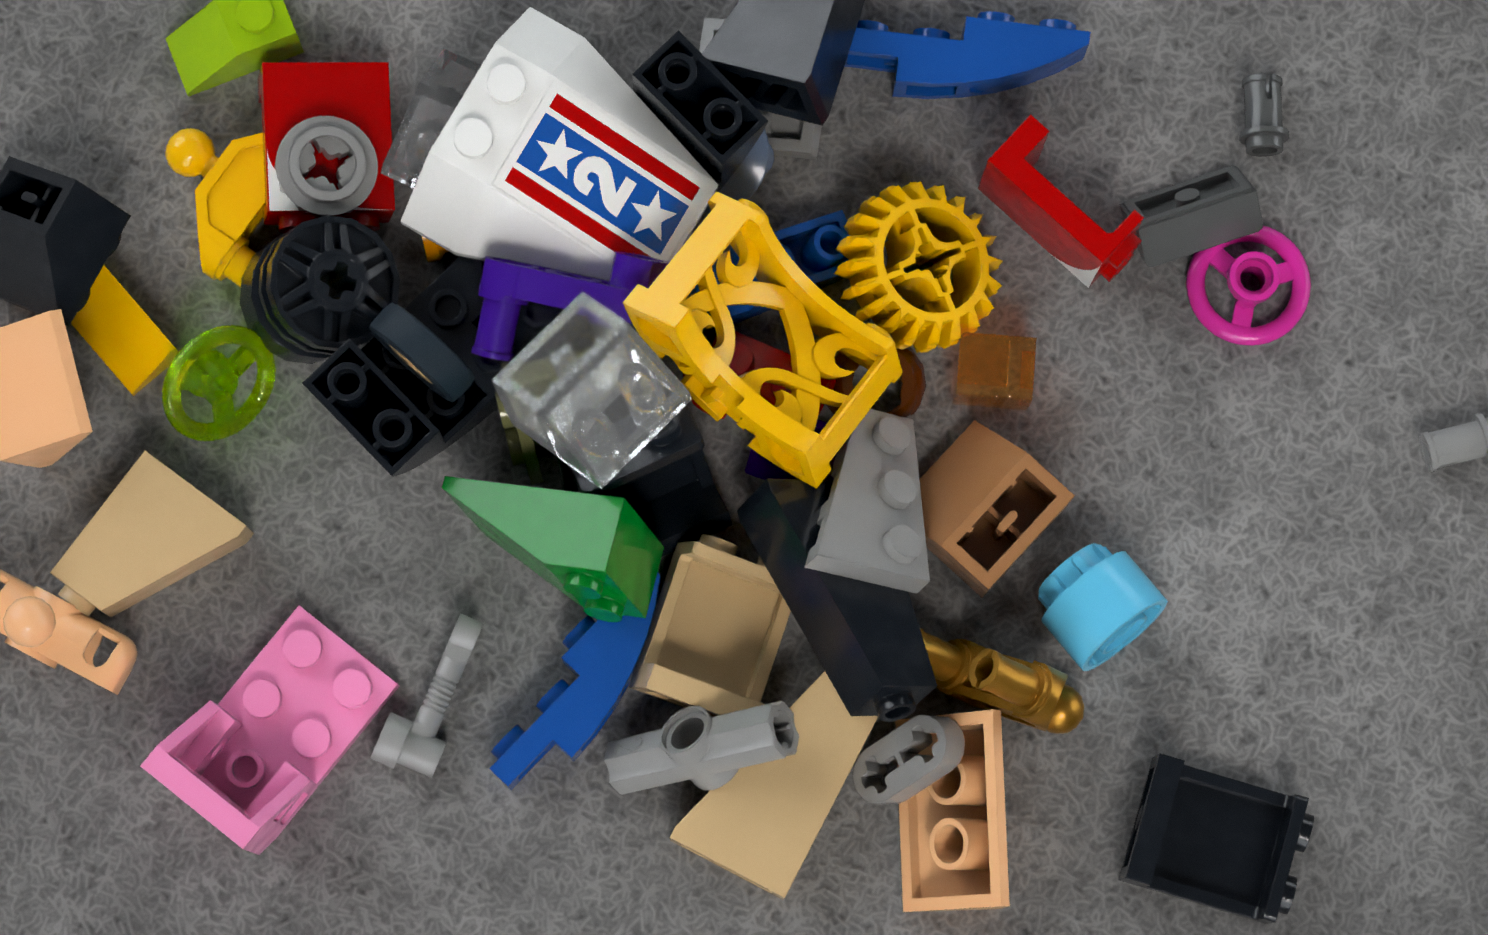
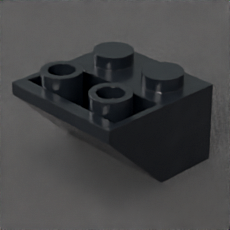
[0,156,131,327]

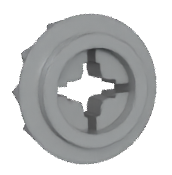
[274,116,378,217]

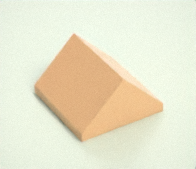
[0,309,93,468]

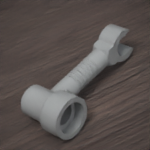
[370,613,484,778]

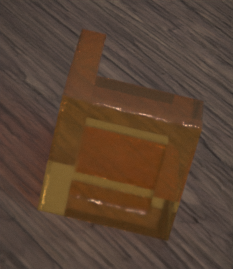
[952,332,1037,410]

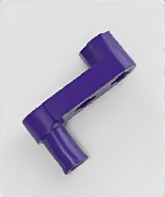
[471,251,669,361]

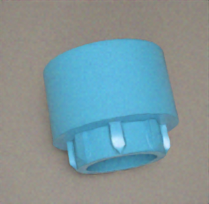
[1038,543,1168,671]

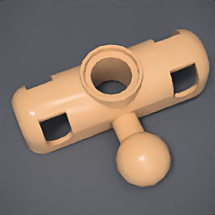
[0,569,137,695]

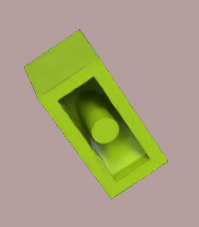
[165,0,304,97]

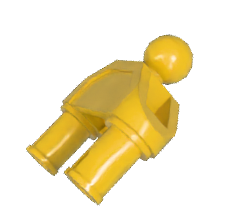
[165,128,265,288]

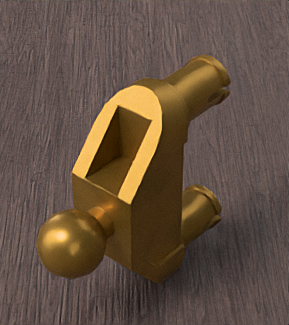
[920,628,1084,734]

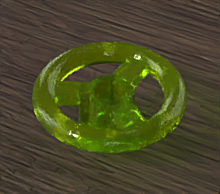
[162,325,276,442]

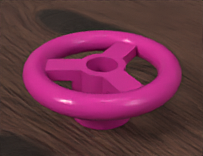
[1186,225,1311,346]

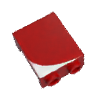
[258,62,395,233]
[978,114,1144,288]

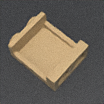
[628,534,791,717]

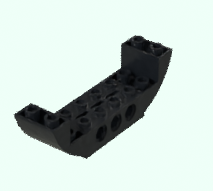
[302,30,768,477]

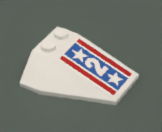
[400,7,718,281]

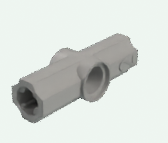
[604,701,799,795]

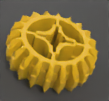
[834,181,1003,353]

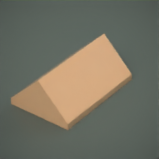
[895,709,1010,912]

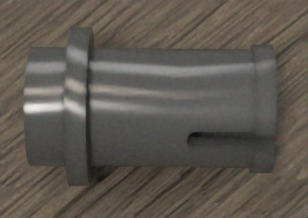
[1239,73,1289,157]

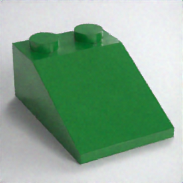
[442,476,664,622]

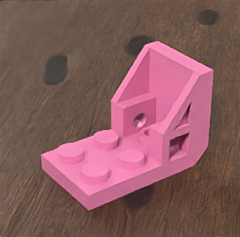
[140,605,399,855]

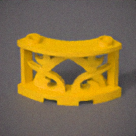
[623,192,903,489]

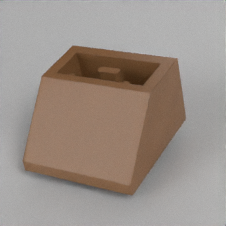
[920,420,1075,598]

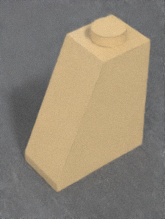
[50,450,254,617]

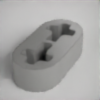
[853,715,965,804]

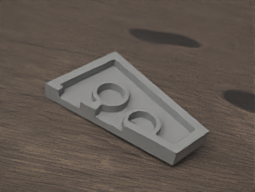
[804,409,930,594]

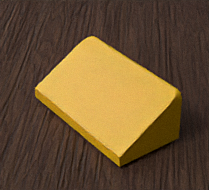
[71,265,182,396]

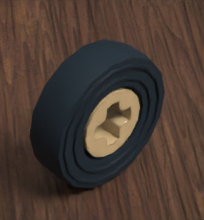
[369,303,475,402]

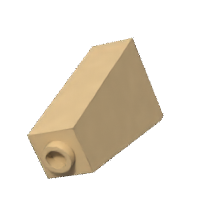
[669,671,878,900]

